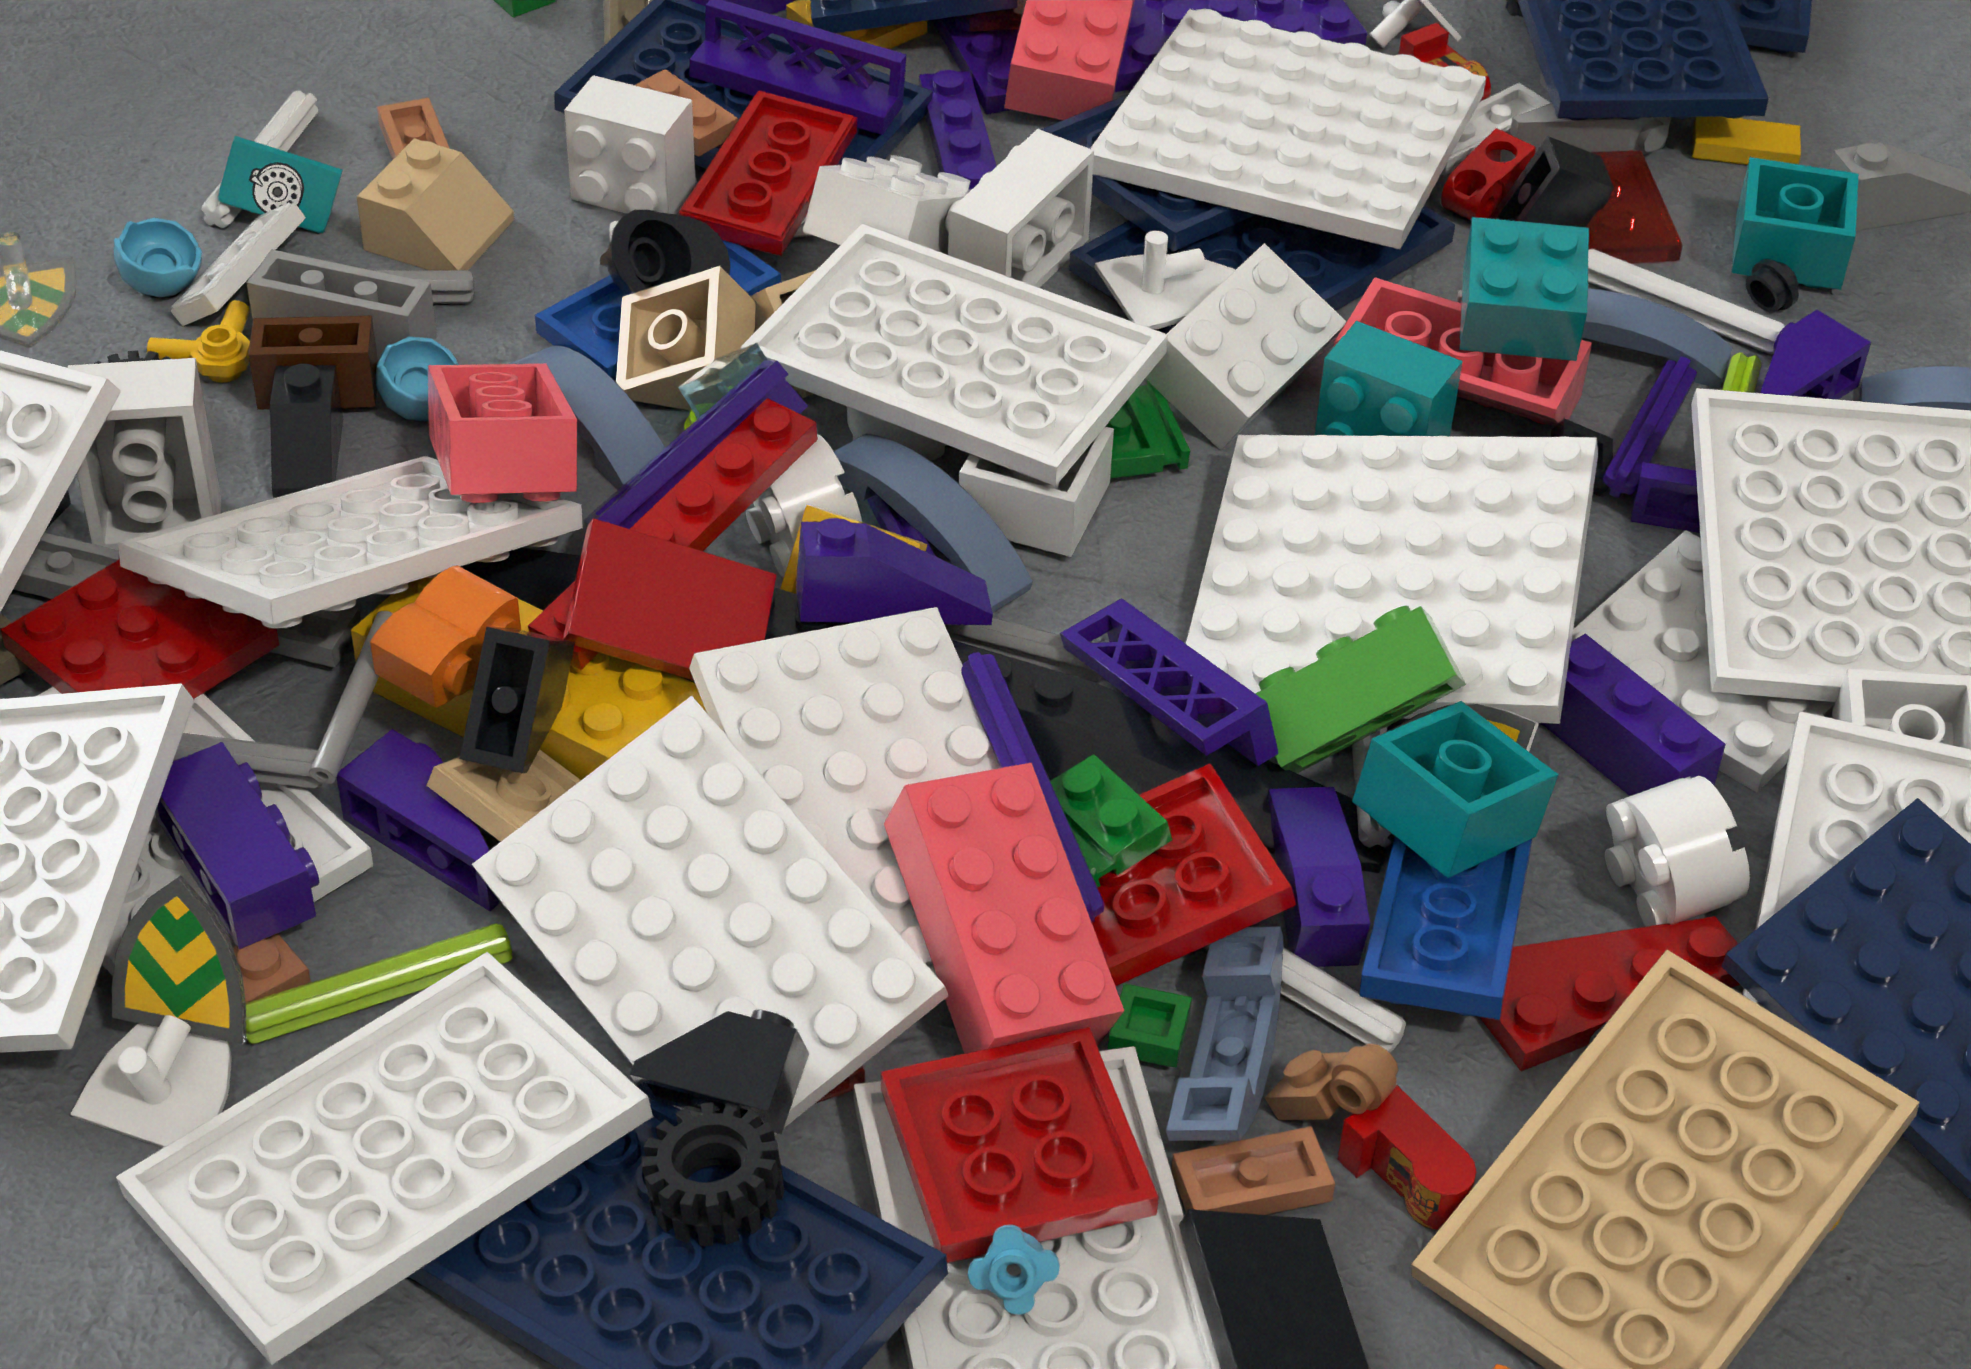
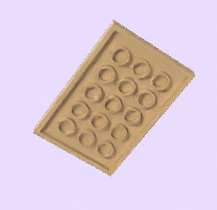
[1411,950,1919,1369]

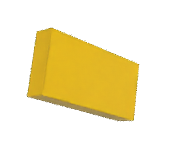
[1692,116,1801,165]

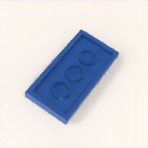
[535,240,781,382]
[1359,836,1532,1020]

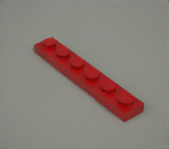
[528,398,818,670]

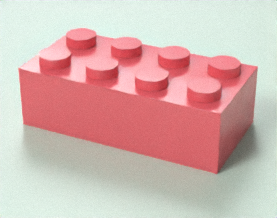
[1004,0,1135,120]
[428,364,577,503]
[884,762,1124,1054]

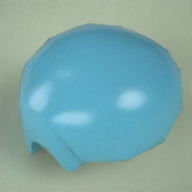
[114,218,202,298]
[375,337,459,422]

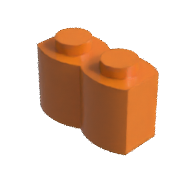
[370,565,521,708]

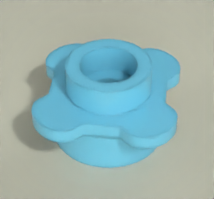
[968,1225,1060,1315]

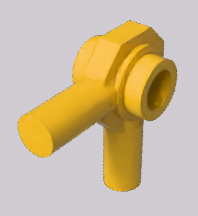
[147,300,250,383]

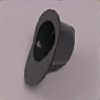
[600,210,731,295]

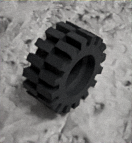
[642,1102,784,1246]

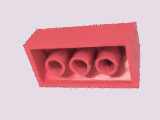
[1334,278,1592,427]

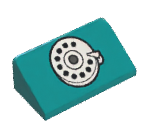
[218,136,343,233]

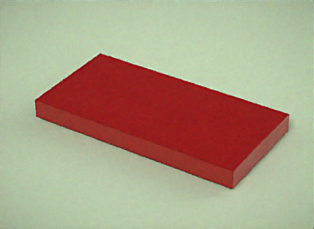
[678,91,858,256]

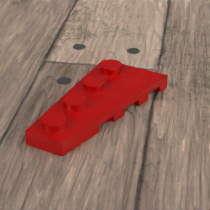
[1479,916,1740,1072]

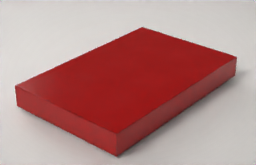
[563,518,777,680]

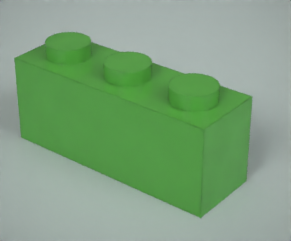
[1255,605,1466,773]

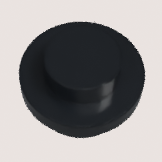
[1746,259,1799,313]

